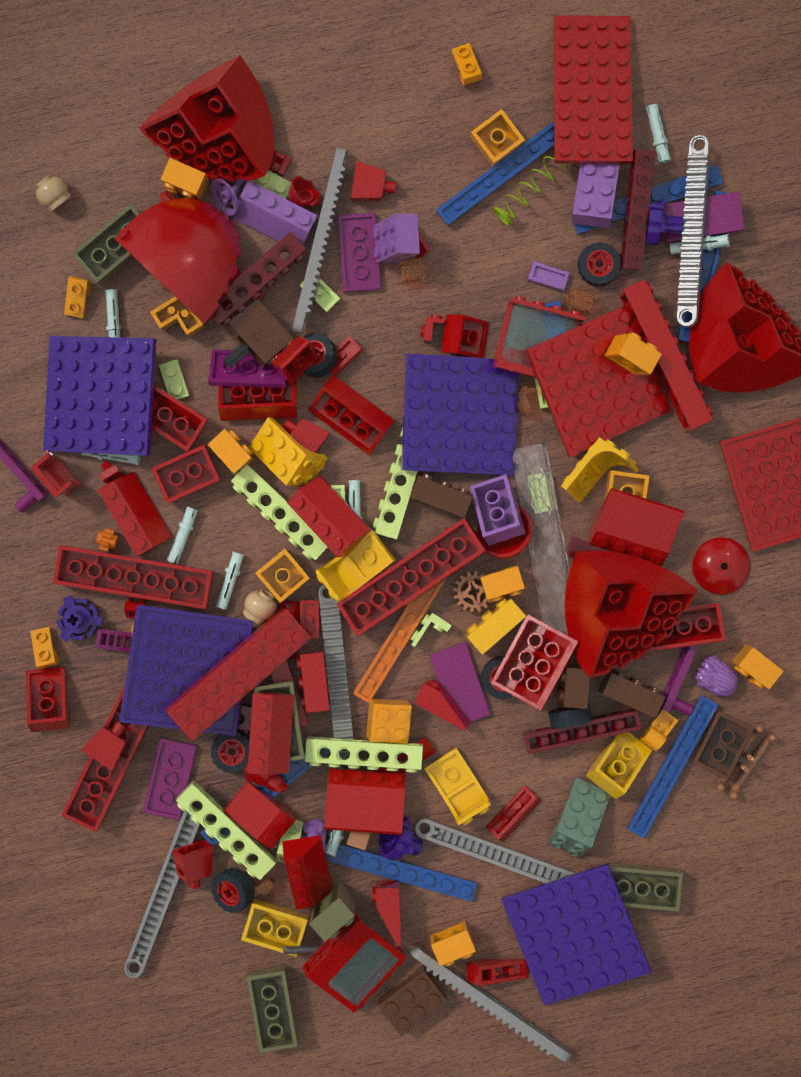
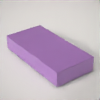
[527,261,570,292]

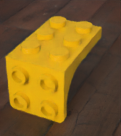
[249,417,328,487]
[561,437,639,504]
[315,529,395,602]
[424,747,491,825]

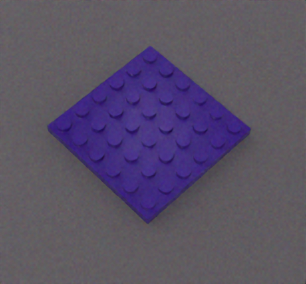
[43,336,157,456]
[401,353,519,475]
[119,605,253,736]
[501,863,652,1005]

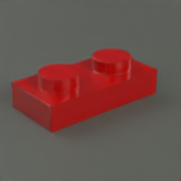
[331,335,364,376]
[300,600,320,639]

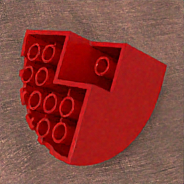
[139,55,274,182]
[114,198,241,323]
[689,262,801,393]
[565,551,697,678]

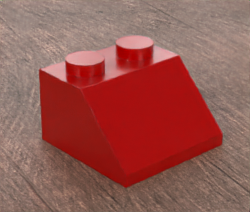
[441,314,489,358]
[271,336,318,384]

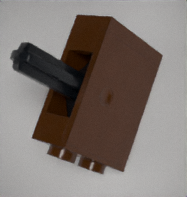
[223,299,293,368]

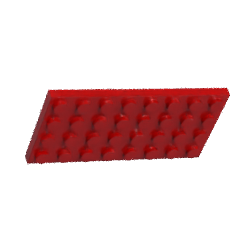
[553,15,633,164]

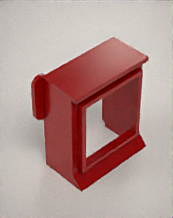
[30,450,84,498]

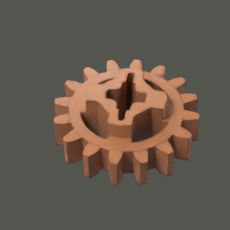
[453,571,492,612]

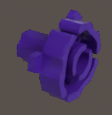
[645,199,683,245]
[57,595,102,642]
[379,817,423,861]

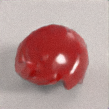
[288,176,322,207]

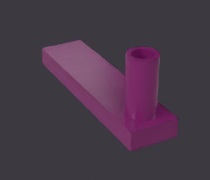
[0,438,50,513]
[661,645,699,716]

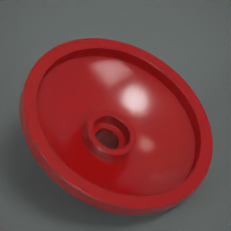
[477,506,533,559]
[692,537,750,595]

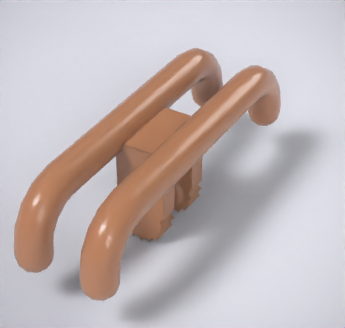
[717,726,776,799]

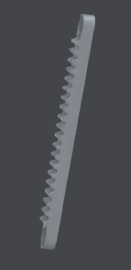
[677,135,710,328]
[293,147,348,334]
[319,585,355,770]
[124,801,203,978]
[415,818,578,883]
[411,944,573,1063]

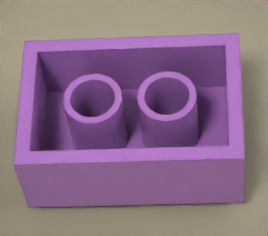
[572,164,619,228]
[373,214,420,263]
[470,474,526,546]

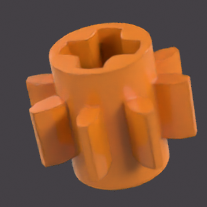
[96,528,119,552]

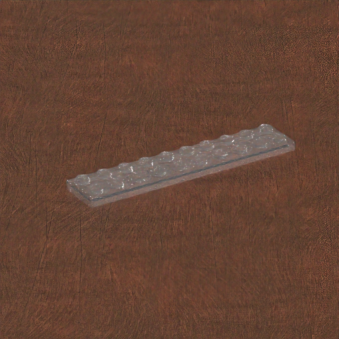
[513,443,570,635]

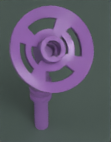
[211,179,244,216]

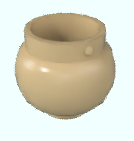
[35,175,71,211]
[243,589,277,625]

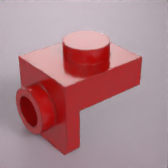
[420,315,445,343]

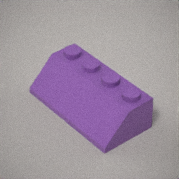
[233,181,318,247]

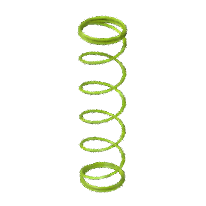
[493,156,568,226]

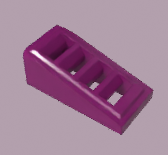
[95,628,132,652]

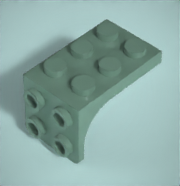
[547,777,610,857]

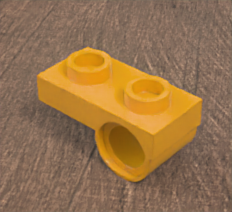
[451,43,482,86]
[64,276,91,318]
[30,627,59,669]
[639,709,678,751]

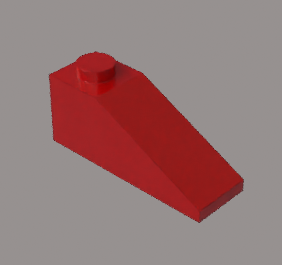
[414,680,471,731]
[467,958,528,986]

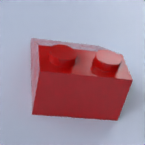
[26,667,70,732]
[224,781,296,849]
[372,880,401,946]

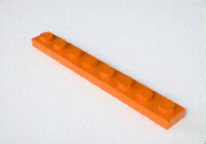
[353,580,446,703]

